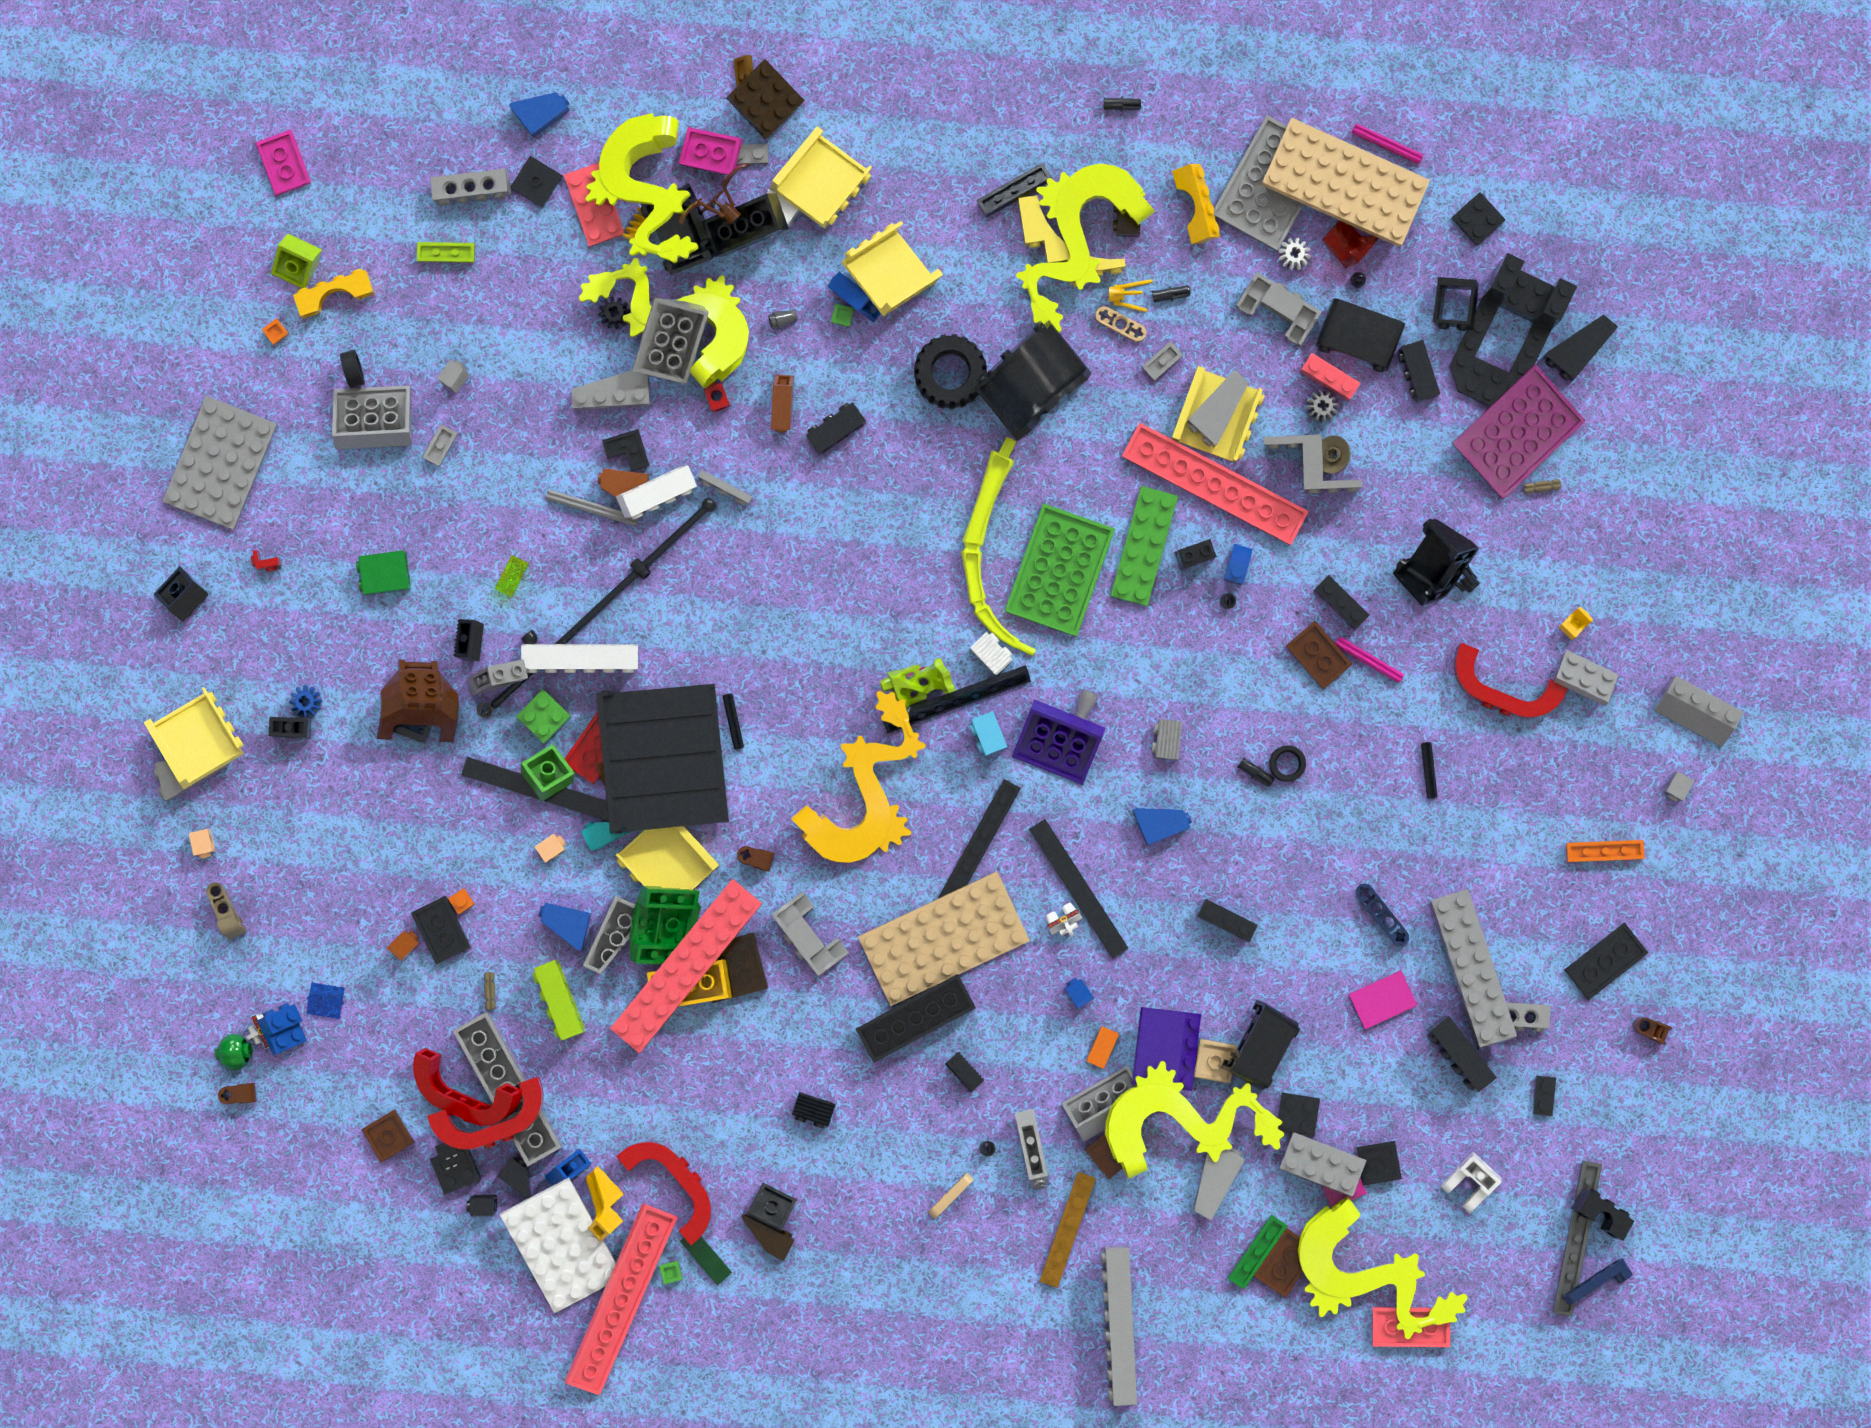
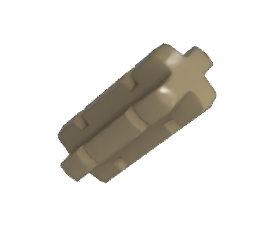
[1523,479,1561,494]
[484,972,496,1010]

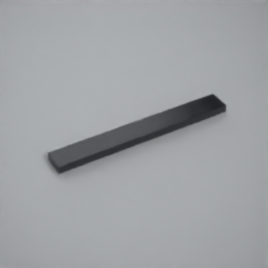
[883,665,1031,734]
[461,757,608,821]
[938,779,1021,898]
[1029,819,1128,959]

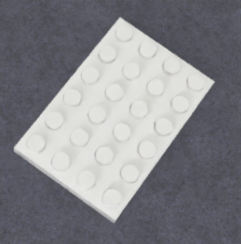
[500,1178,616,1313]

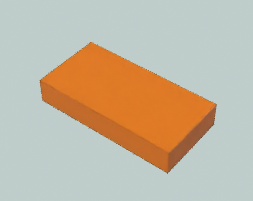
[1086,1026,1119,1069]

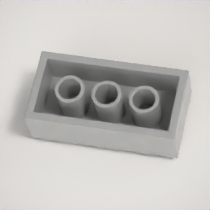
[1280,1132,1366,1198]

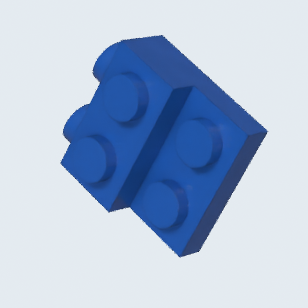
[257,1003,307,1056]

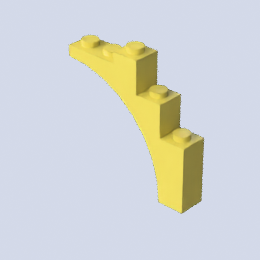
[1018,195,1126,287]

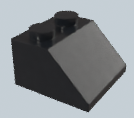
[154,566,209,622]

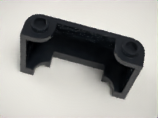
[640,183,715,275]
[1315,298,1405,373]
[1393,519,1479,606]
[1220,1000,1300,1090]

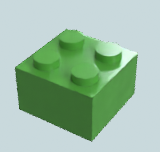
[516,689,572,744]
[521,744,575,802]

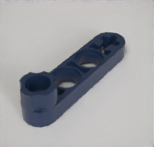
[1356,883,1409,948]
[1563,1258,1633,1305]

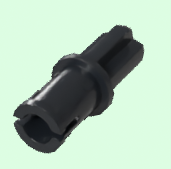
[1103,96,1141,112]
[1152,285,1191,303]
[1237,757,1274,787]

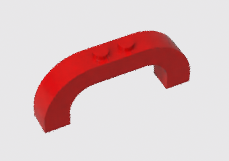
[1454,643,1568,718]
[413,1048,523,1126]
[427,1076,544,1149]
[616,1142,711,1245]

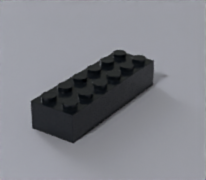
[856,974,976,1063]

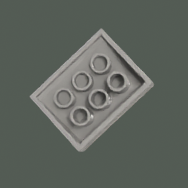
[632,297,709,384]
[332,385,412,449]

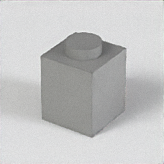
[1664,771,1694,803]

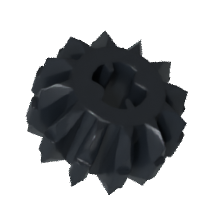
[598,297,631,329]

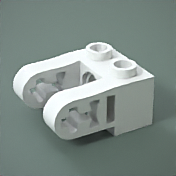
[1440,1152,1502,1213]

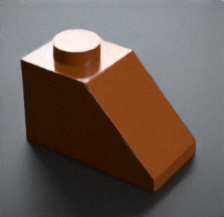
[386,930,420,961]

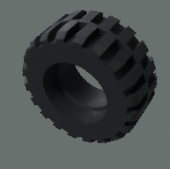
[914,334,987,410]

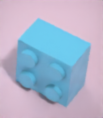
[969,711,1007,757]

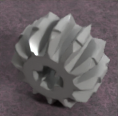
[1306,390,1339,423]

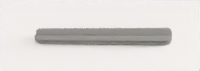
[546,490,639,526]

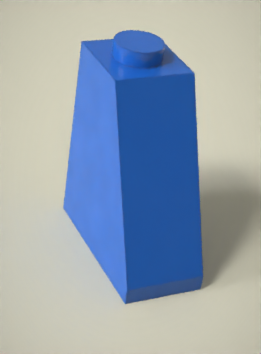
[509,92,570,138]
[828,271,881,323]
[1132,808,1192,845]
[538,903,591,951]

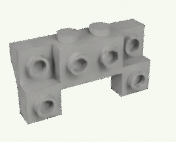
[1235,272,1322,347]
[772,891,849,976]

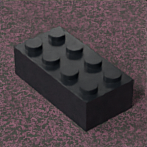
[702,193,789,257]
[1427,1016,1497,1092]

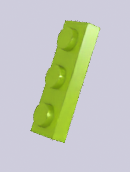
[417,242,475,263]

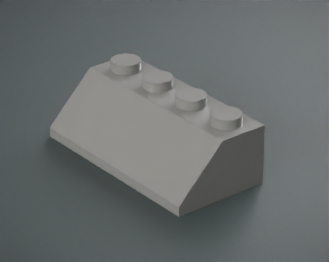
[1654,676,1744,747]
[1061,1065,1137,1142]

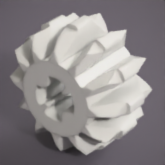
[1278,238,1311,270]

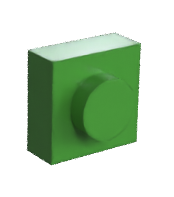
[831,304,854,328]
[659,1260,683,1284]

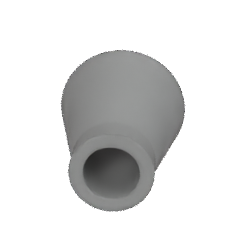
[1075,689,1097,719]

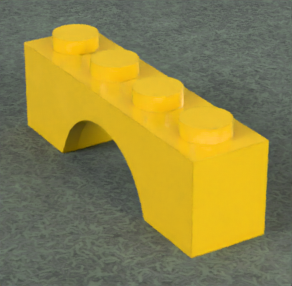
[1172,164,1220,244]
[293,269,375,319]

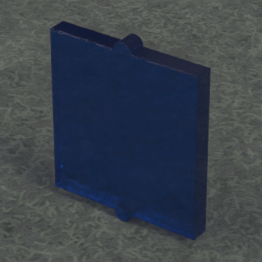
[306,982,345,1019]

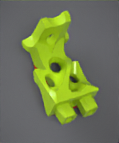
[879,657,956,708]

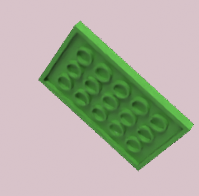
[1005,503,1115,637]

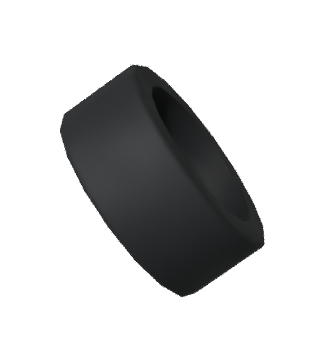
[340,350,365,388]
[1269,745,1306,782]

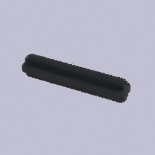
[723,693,744,750]
[1421,742,1438,799]

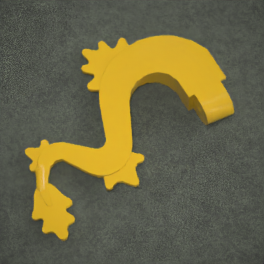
[791,691,926,863]

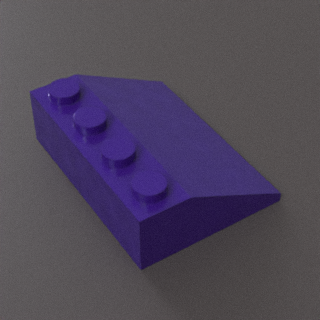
[1012,699,1105,785]
[1132,1007,1201,1091]

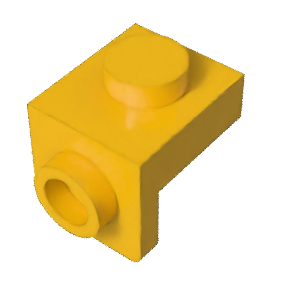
[1559,607,1593,640]

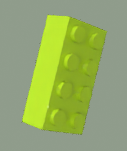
[532,960,586,1041]

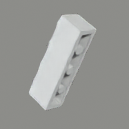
[616,465,697,519]

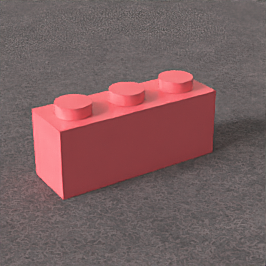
[1300,353,1360,402]

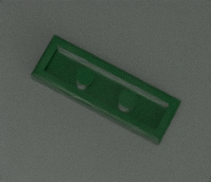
[680,1236,732,1285]

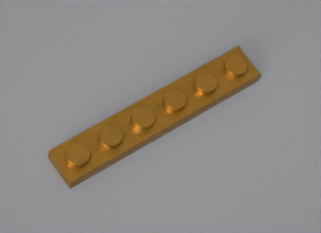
[1039,1172,1096,1288]

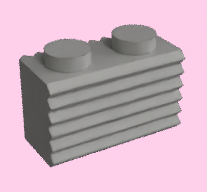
[437,360,469,393]
[1151,719,1182,760]

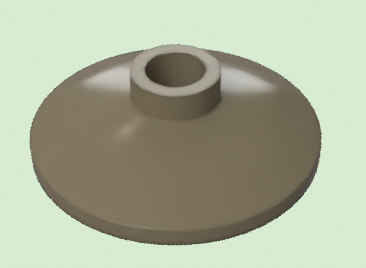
[1322,435,1351,474]

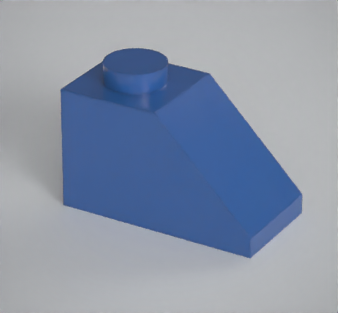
[1223,544,1253,586]
[1064,977,1094,1009]
[545,1149,591,1186]

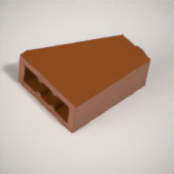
[771,374,794,432]
[598,468,650,514]

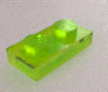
[495,555,529,598]

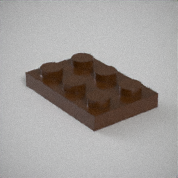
[1286,621,1352,689]
[1254,1228,1303,1298]

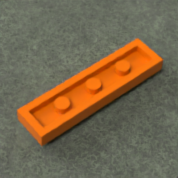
[1566,840,1645,862]

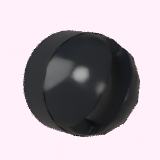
[1350,272,1366,288]
[1220,593,1236,609]
[521,629,538,644]
[477,702,493,718]
[979,1141,996,1157]

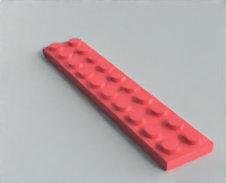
[1121,422,1309,546]
[610,879,763,1053]
[564,1203,678,1395]

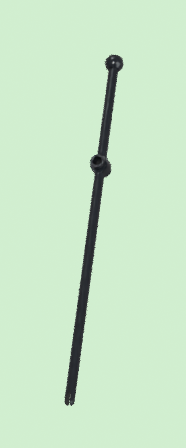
[491,497,717,708]

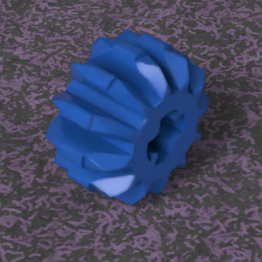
[289,685,323,718]

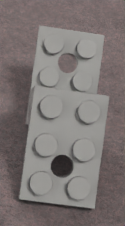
[1264,435,1362,494]

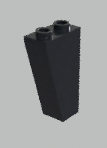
[1543,314,1618,381]

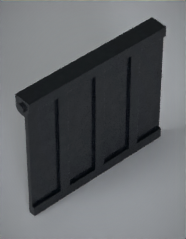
[596,684,729,834]

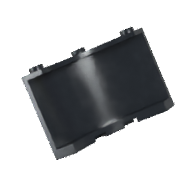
[974,320,1092,441]

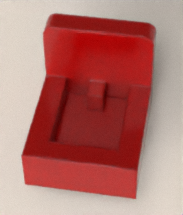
[251,550,282,572]

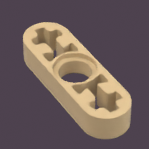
[1095,306,1146,342]
[928,1173,974,1219]

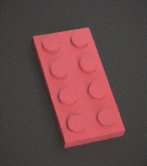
[564,163,624,247]
[1372,1307,1450,1347]

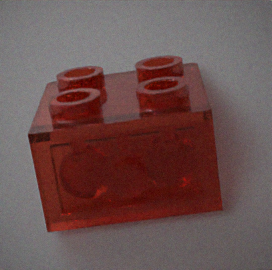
[1322,220,1379,269]

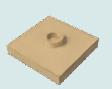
[1194,1039,1237,1083]

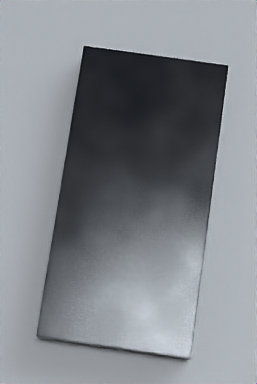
[1564,922,1648,1000]

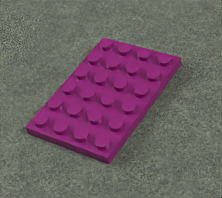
[1451,365,1586,499]

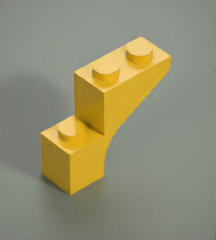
[586,1166,624,1242]

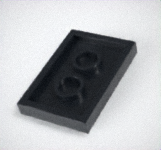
[411,896,471,965]

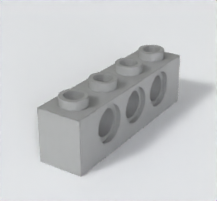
[430,169,511,206]
[1506,1003,1551,1032]

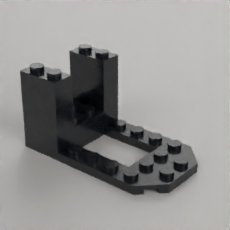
[1449,253,1577,407]

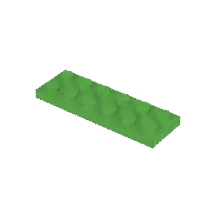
[1111,486,1178,606]

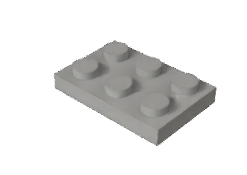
[1553,650,1618,706]

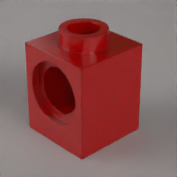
[704,382,730,413]

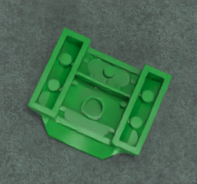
[630,886,701,964]

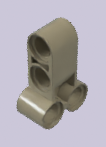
[206,882,247,940]

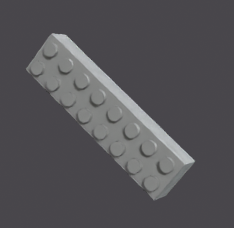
[1429,889,1517,1050]
[453,1012,563,1167]
[1101,1245,1137,1406]

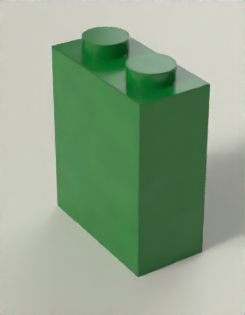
[356,550,411,596]

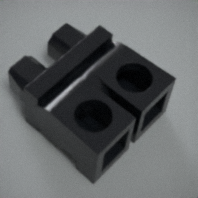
[1174,539,1217,570]

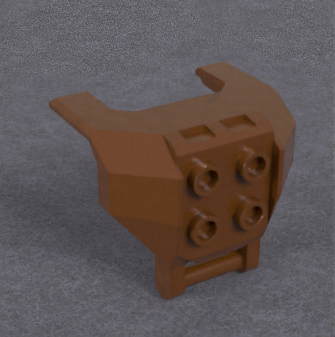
[377,659,459,742]

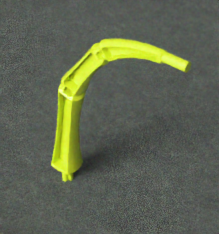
[961,437,1036,656]

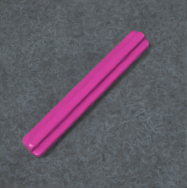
[1352,124,1423,164]
[1335,637,1404,683]

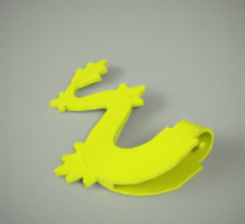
[585,113,698,263]
[1016,164,1155,333]
[579,258,749,388]
[1105,1061,1284,1179]
[1298,1197,1468,1339]

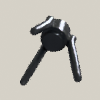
[1449,556,1480,593]

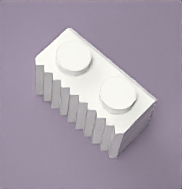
[970,632,1013,676]

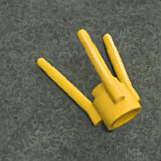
[1109,279,1153,312]

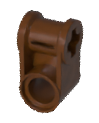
[737,846,775,872]
[1632,1017,1672,1045]
[218,1083,257,1104]

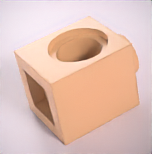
[189,829,216,859]
[535,834,566,863]

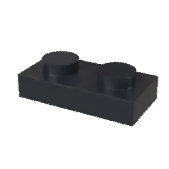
[1532,1076,1556,1116]

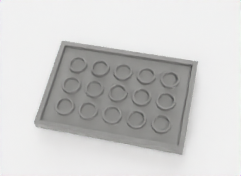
[1214,115,1304,251]
[162,396,278,530]

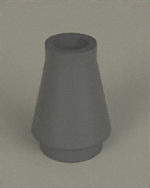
[768,309,798,330]

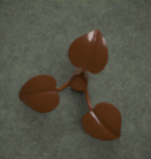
[678,163,751,225]

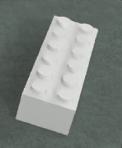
[521,644,638,673]

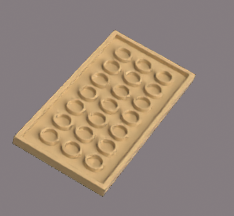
[1261,117,1430,248]
[858,871,1030,1006]

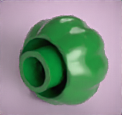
[215,1034,252,1071]

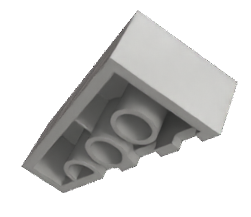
[572,370,651,411]
[582,895,635,974]

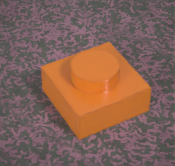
[262,318,289,345]
[448,888,475,915]

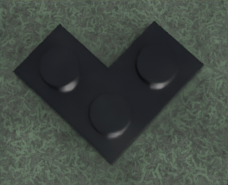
[602,429,650,471]

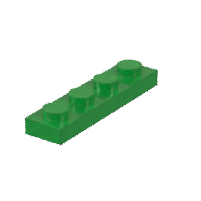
[1228,1214,1288,1289]

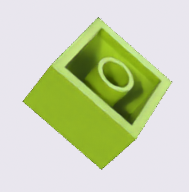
[271,234,322,288]

